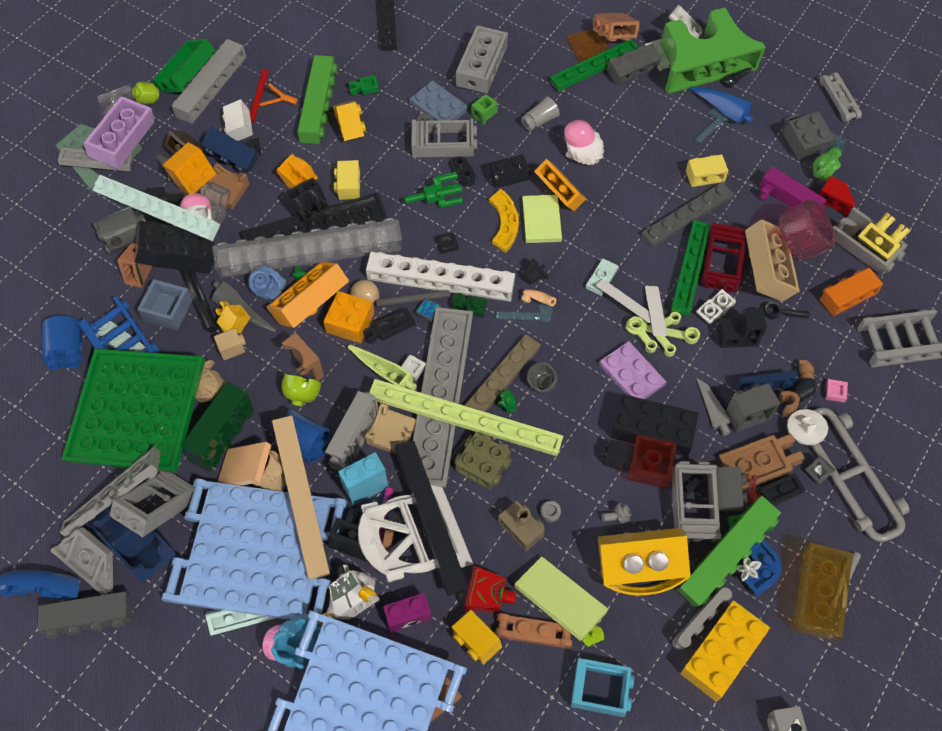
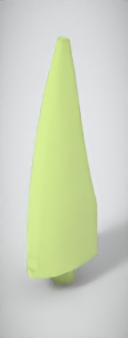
[348,345,417,391]

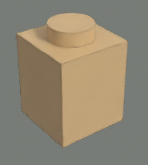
[214,328,246,360]

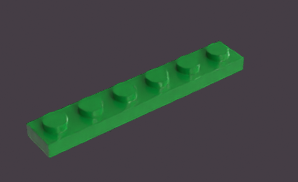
[550,39,639,92]
[671,220,711,316]

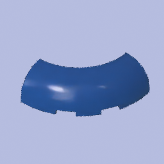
[0,570,79,601]

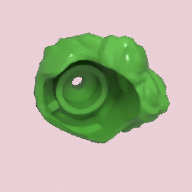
[813,147,842,181]

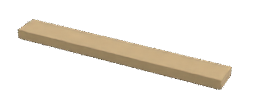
[272,416,330,580]

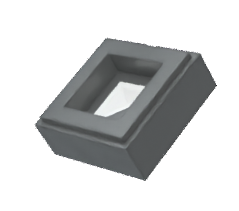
[805,455,835,484]

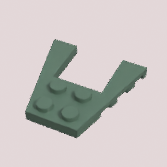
[56,124,142,193]

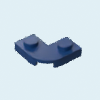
[744,539,782,597]

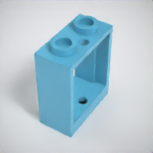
[571,658,634,717]

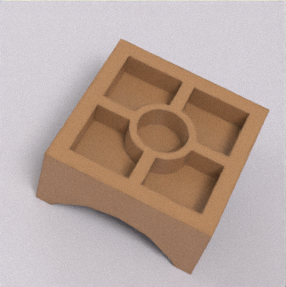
[200,163,250,210]
[282,333,324,381]

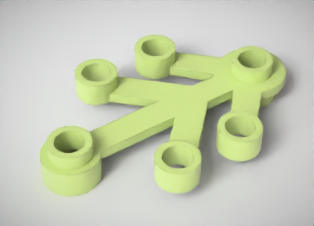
[626,312,700,357]

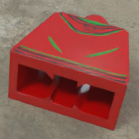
[465,566,517,613]

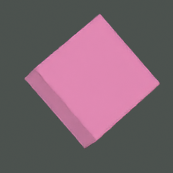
[825,379,848,403]

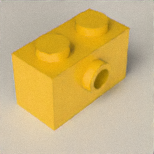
[452,610,502,665]

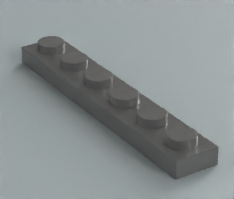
[641,182,734,248]

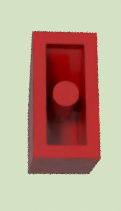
[819,176,856,216]

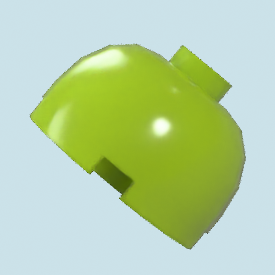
[282,374,322,407]

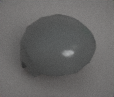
[527,362,558,393]

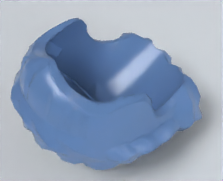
[248,266,286,300]

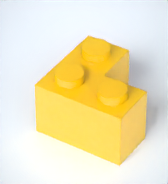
[333,101,366,141]

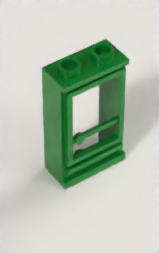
[153,39,216,93]

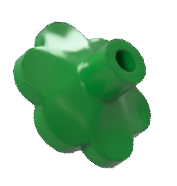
[498,389,517,413]

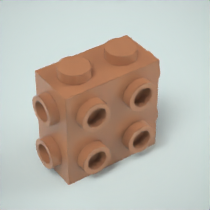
[593,13,640,41]

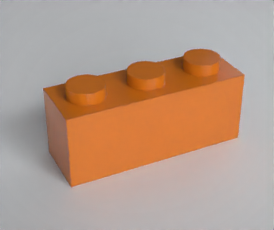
[820,268,883,317]

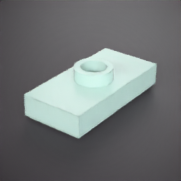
[586,259,619,296]

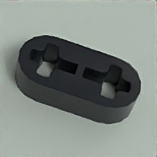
[671,473,705,499]

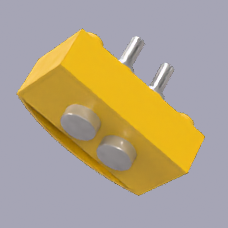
[598,528,690,595]

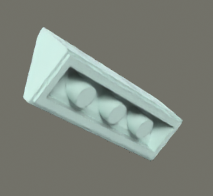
[205,609,275,635]

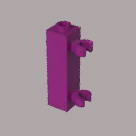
[759,167,826,223]

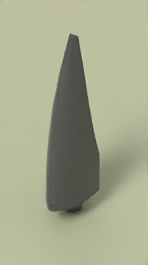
[211,280,277,332]

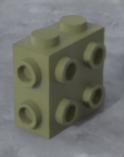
[454,432,512,490]

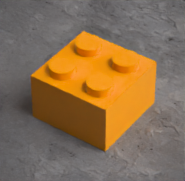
[163,142,216,194]
[323,291,375,344]

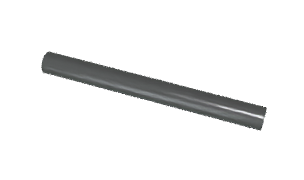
[376,290,450,307]

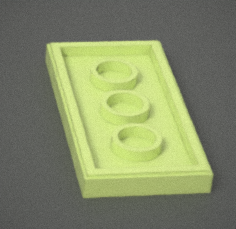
[514,557,608,641]

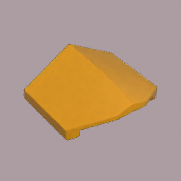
[276,154,318,189]

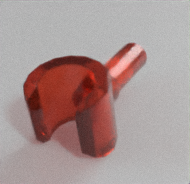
[748,475,761,503]

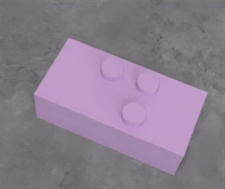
[84,96,154,169]

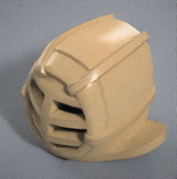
[196,360,226,403]
[253,450,287,491]

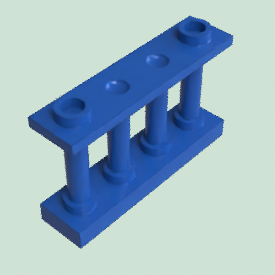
[78,296,160,353]

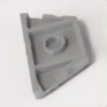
[51,527,113,595]

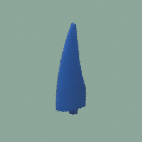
[689,87,754,123]

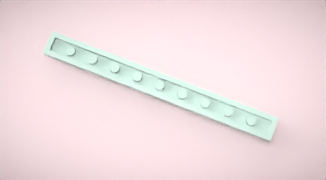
[93,175,220,241]

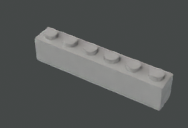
[172,39,246,124]

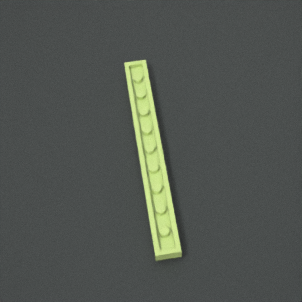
[369,379,563,456]

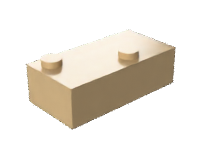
[745,219,800,302]

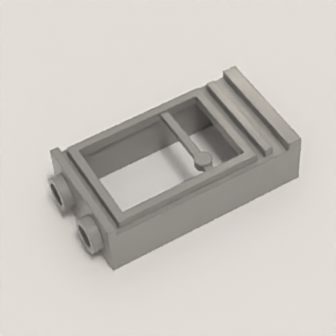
[412,119,477,157]
[827,207,908,276]
[325,391,378,471]
[671,461,722,543]
[110,471,195,537]

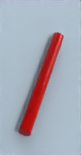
[250,69,269,123]

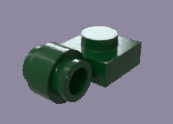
[451,293,488,318]

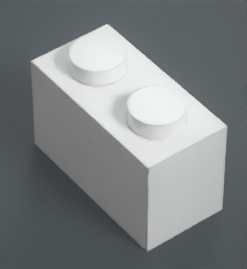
[222,99,253,141]

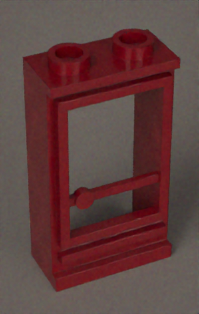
[700,222,747,293]

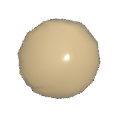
[350,279,380,303]

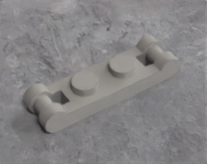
[819,72,862,122]
[672,588,732,650]

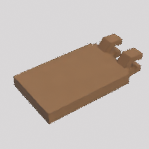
[718,434,804,490]

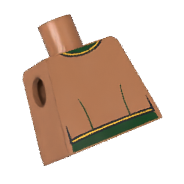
[117,243,153,288]

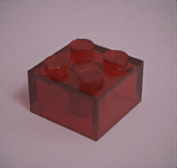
[627,434,677,489]

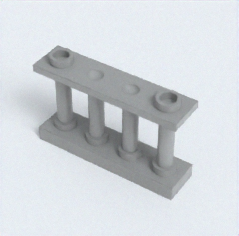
[857,309,942,368]

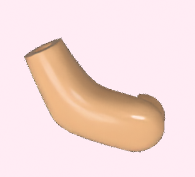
[521,289,556,306]

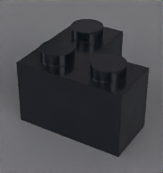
[717,307,767,348]

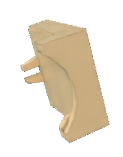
[365,403,416,455]

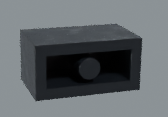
[490,154,529,189]

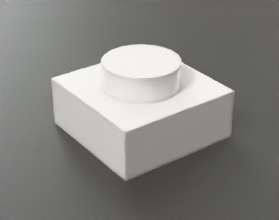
[401,355,426,381]

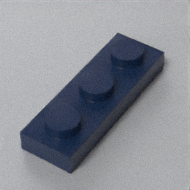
[736,371,799,392]

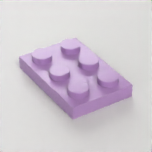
[599,341,666,399]

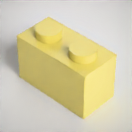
[686,155,728,187]
[334,160,360,200]

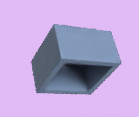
[137,279,193,331]

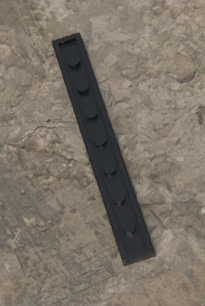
[394,441,469,596]

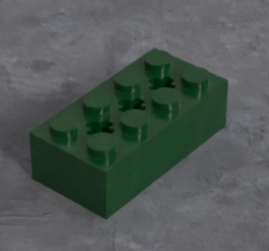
[181,382,254,472]

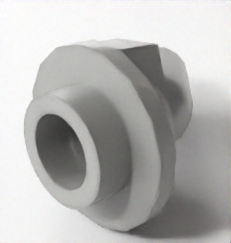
[601,503,632,524]

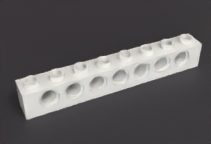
[366,252,515,302]

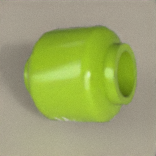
[132,82,159,105]

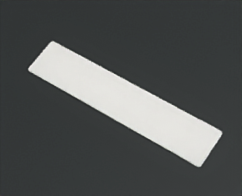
[596,279,651,323]
[645,286,667,336]

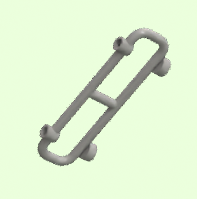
[804,407,909,542]

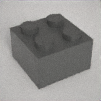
[782,111,835,160]
[726,383,780,433]

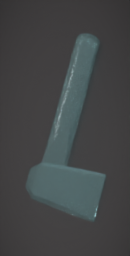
[695,107,730,144]
[496,304,553,323]

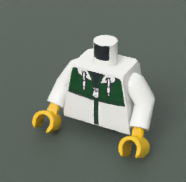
[318,565,379,627]

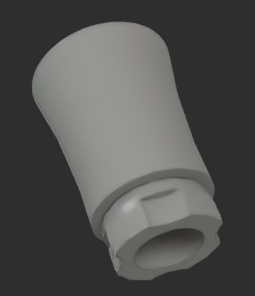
[521,96,560,132]

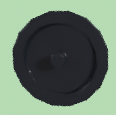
[524,258,549,284]

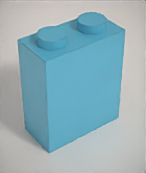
[338,452,388,506]

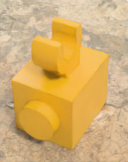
[215,301,251,334]

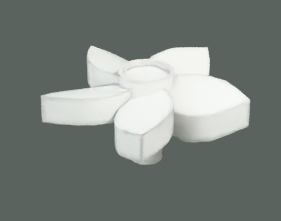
[737,557,761,581]

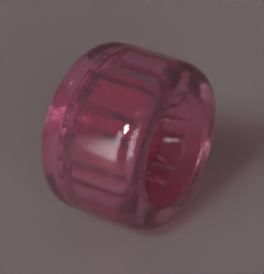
[779,200,835,260]

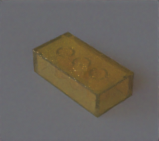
[791,543,853,642]

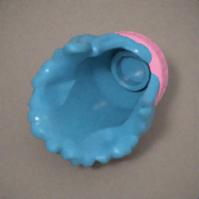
[262,617,322,669]

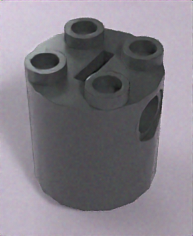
[93,206,146,255]

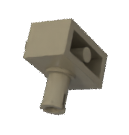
[498,501,545,552]

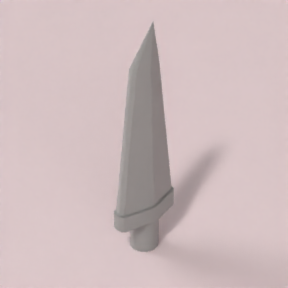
[697,379,732,436]

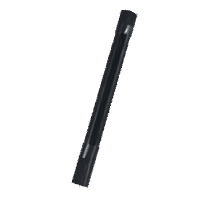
[164,222,218,333]

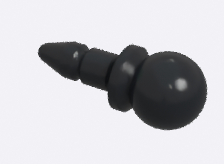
[722,67,752,88]

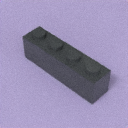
[38,592,132,638]

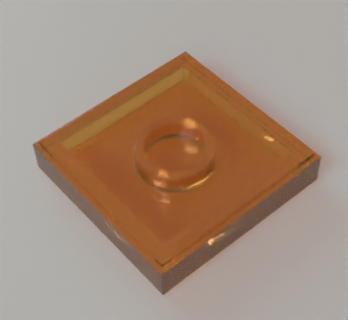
[567,29,608,62]

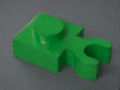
[348,76,379,95]

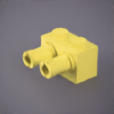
[858,213,910,262]

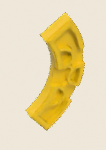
[489,188,519,253]

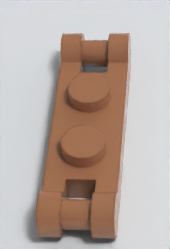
[495,613,573,649]

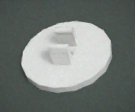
[787,409,828,445]

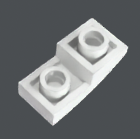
[696,289,736,324]

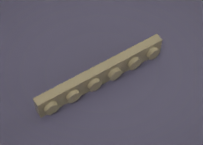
[465,334,541,412]

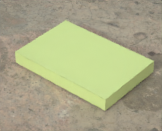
[522,195,562,243]

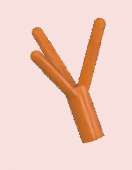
[259,83,298,106]

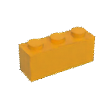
[534,159,587,211]

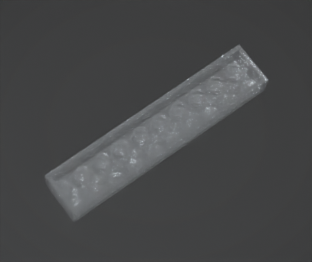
[212,218,402,278]

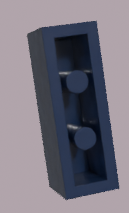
[201,126,260,172]

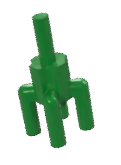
[404,172,463,208]

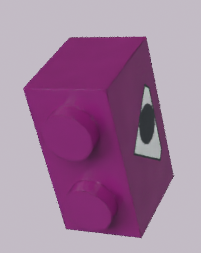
[383,593,432,633]

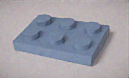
[409,80,468,121]

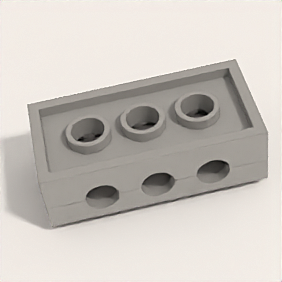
[456,25,508,94]

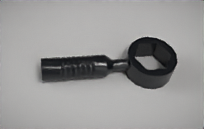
[764,302,810,320]

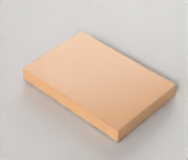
[217,442,271,486]

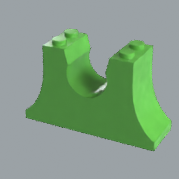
[660,8,766,94]

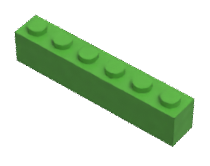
[298,55,338,144]
[676,496,781,607]

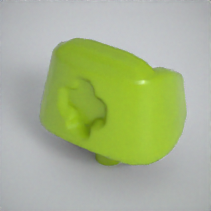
[582,626,604,647]

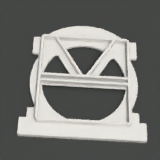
[358,485,473,582]

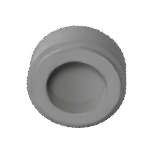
[540,501,561,523]

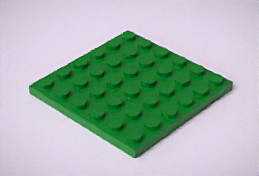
[61,349,206,473]

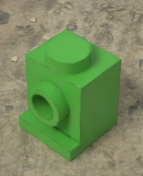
[472,94,498,125]

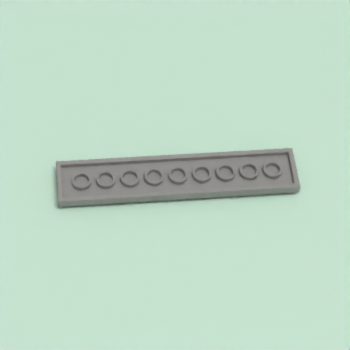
[406,307,473,488]

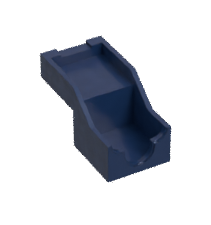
[87,506,176,584]

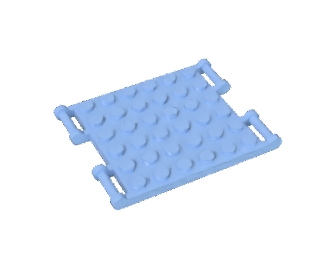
[161,479,347,620]
[268,610,467,731]

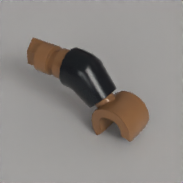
[779,360,817,417]

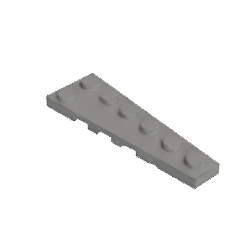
[60,446,161,537]

